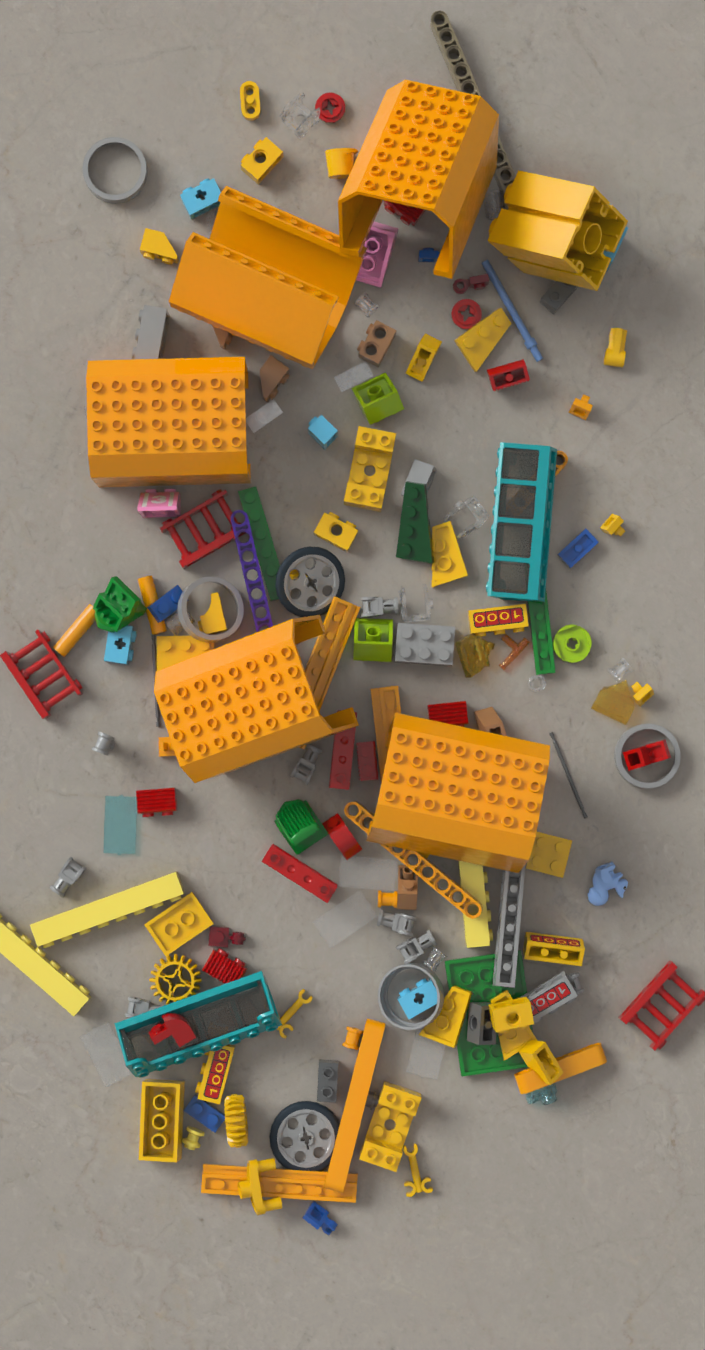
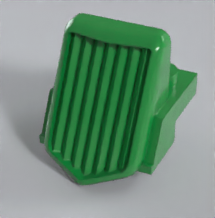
[93,576,147,632]
[274,799,328,855]

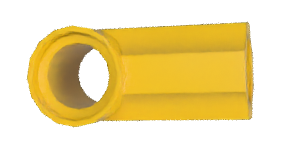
[604,328,627,368]

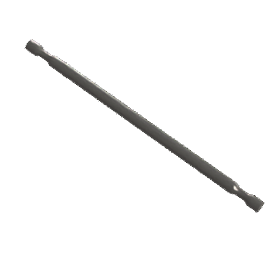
[151,635,160,727]
[549,732,588,819]

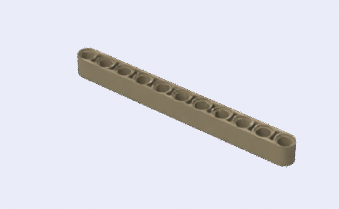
[430,10,516,199]

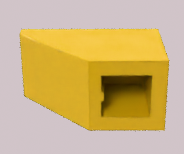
[140,228,179,265]

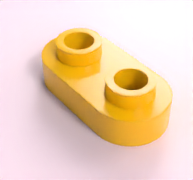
[240,81,261,121]

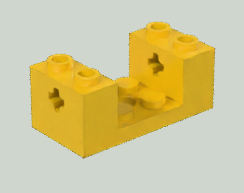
[344,426,396,512]
[359,1081,422,1172]

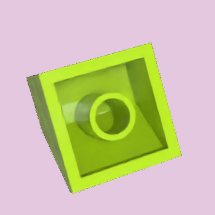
[351,372,404,425]
[353,618,393,662]

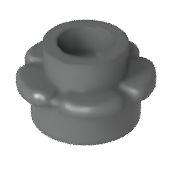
[365,1091,379,1110]

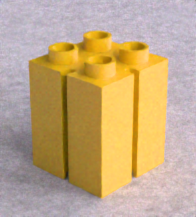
[487,170,628,291]

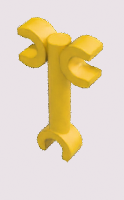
[277,989,313,1039]
[403,1143,433,1197]

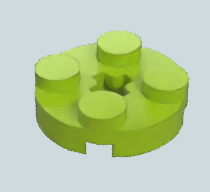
[553,624,592,663]

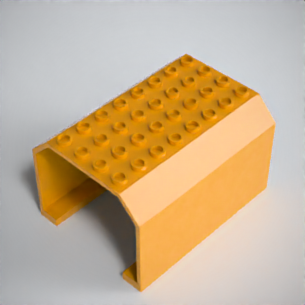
[338,80,499,279]
[169,186,367,369]
[86,357,251,487]
[154,615,359,783]
[366,713,550,873]

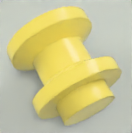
[182,1126,205,1150]

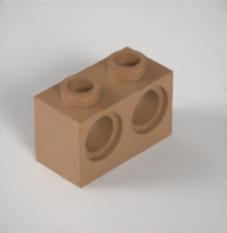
[357,320,397,367]

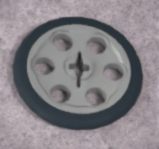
[275,546,345,617]
[269,1101,340,1171]

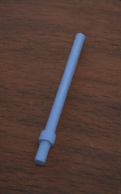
[482,260,543,362]

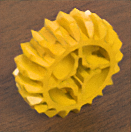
[149,954,202,1005]
[224,1094,248,1148]

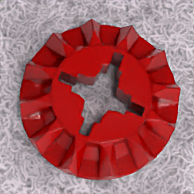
[315,93,345,123]
[451,299,482,329]

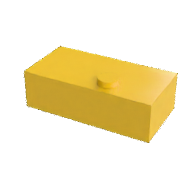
[139,1079,185,1162]

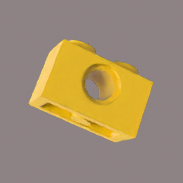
[241,137,284,185]
[314,512,358,552]
[489,997,534,1033]

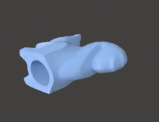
[587,861,628,906]

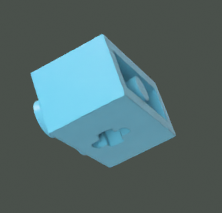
[180,178,221,220]
[308,415,338,450]
[104,625,137,665]
[397,978,437,1020]

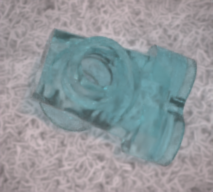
[525,1083,557,1105]

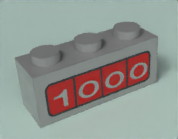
[519,971,578,1024]

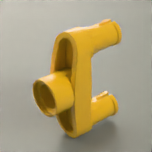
[238,1158,282,1216]

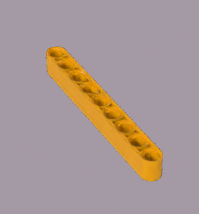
[344,801,483,919]
[324,1018,386,1193]

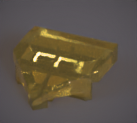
[455,635,495,678]
[591,680,635,725]

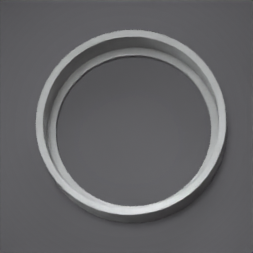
[83,137,148,204]
[178,576,244,643]
[614,724,681,788]
[378,963,444,1030]

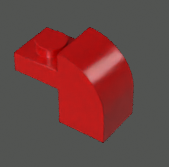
[623,739,671,771]
[322,813,363,860]
[148,1013,196,1048]

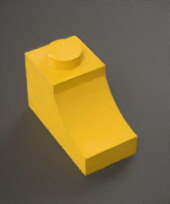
[405,333,442,382]
[197,592,228,635]
[519,1040,563,1085]

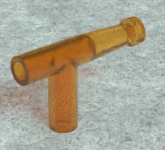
[499,634,530,670]

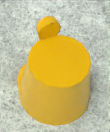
[325,148,358,179]

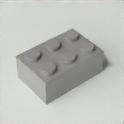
[132,305,170,360]
[395,623,455,666]

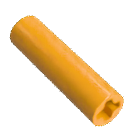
[137,576,167,635]
[53,604,96,657]

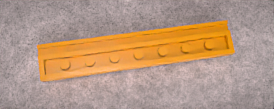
[299,597,360,749]
[370,686,401,783]
[201,1164,358,1203]

